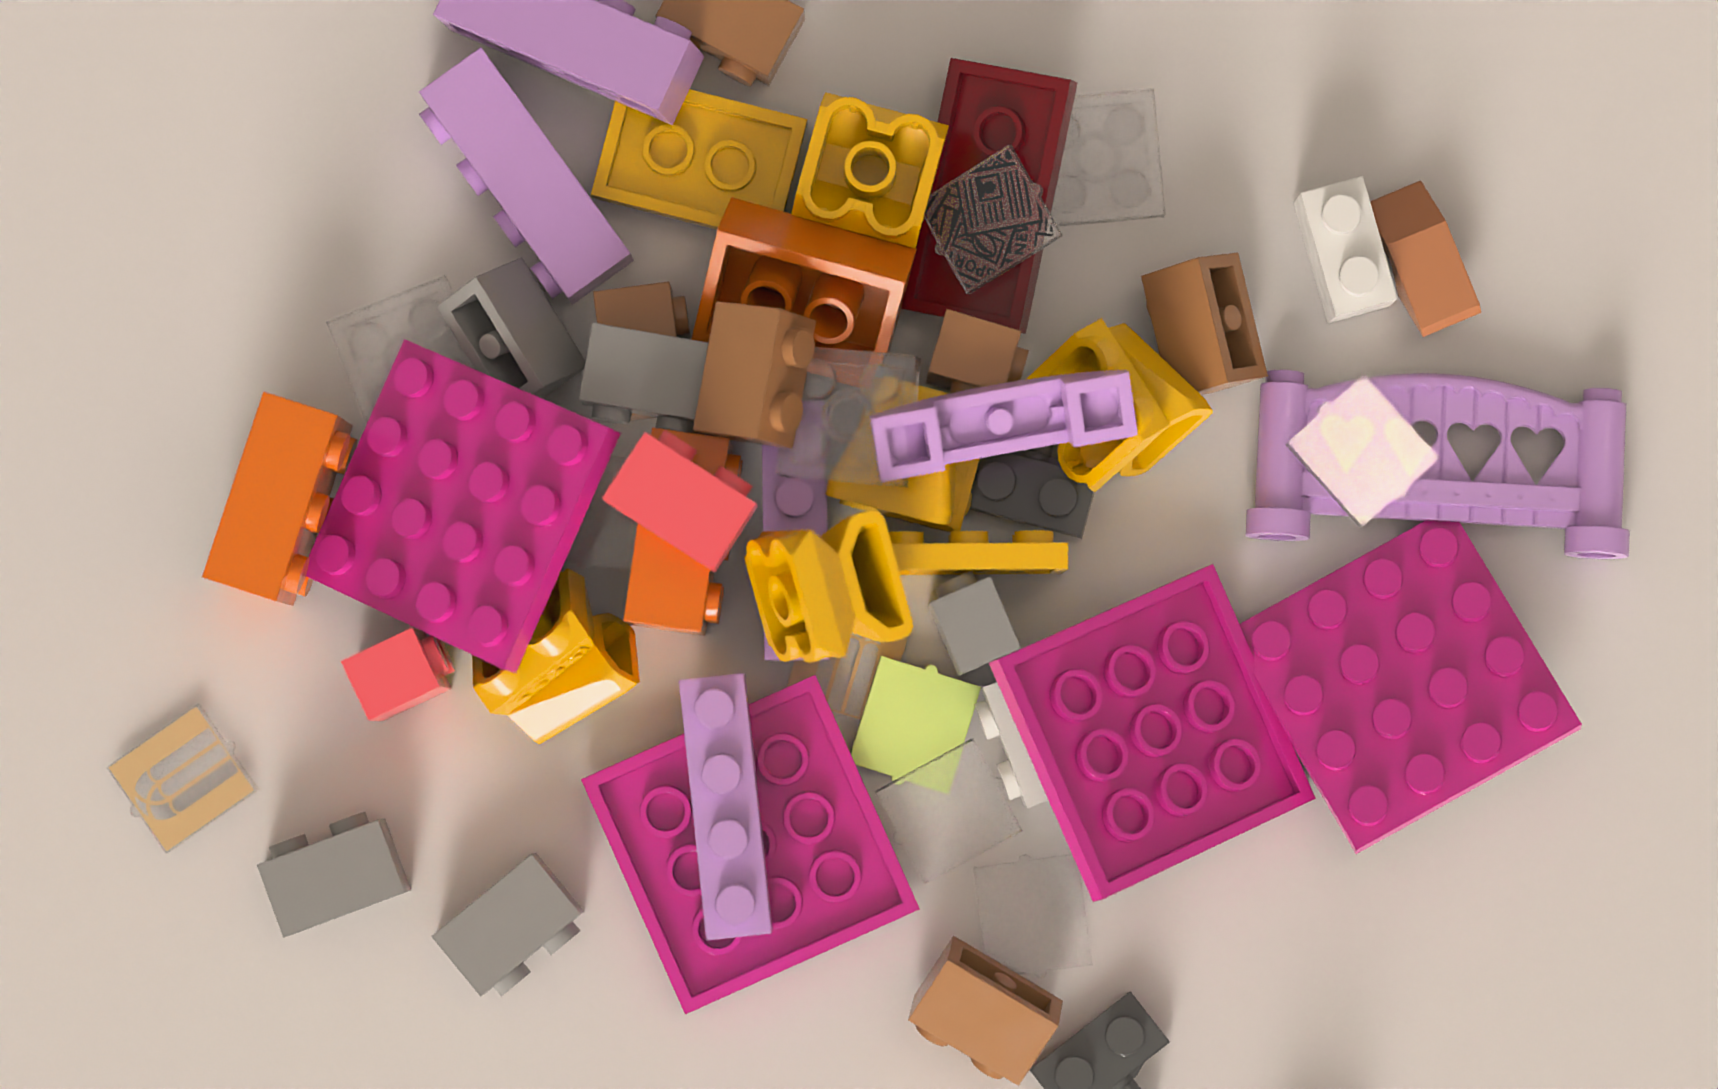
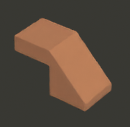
[1370,180,1482,337]

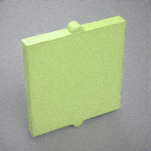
[850,655,981,793]

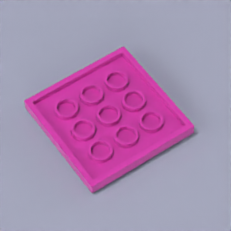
[306,339,621,673]
[1240,521,1582,854]
[989,564,1316,902]
[581,675,920,1014]

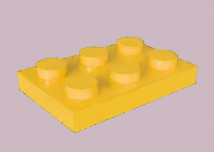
[591,89,808,230]
[889,530,1068,575]

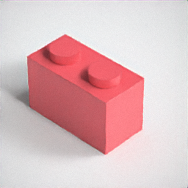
[602,430,758,572]
[341,628,455,722]

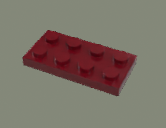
[901,58,1078,334]

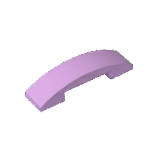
[870,370,1138,482]

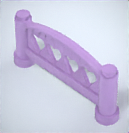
[1245,370,1630,559]

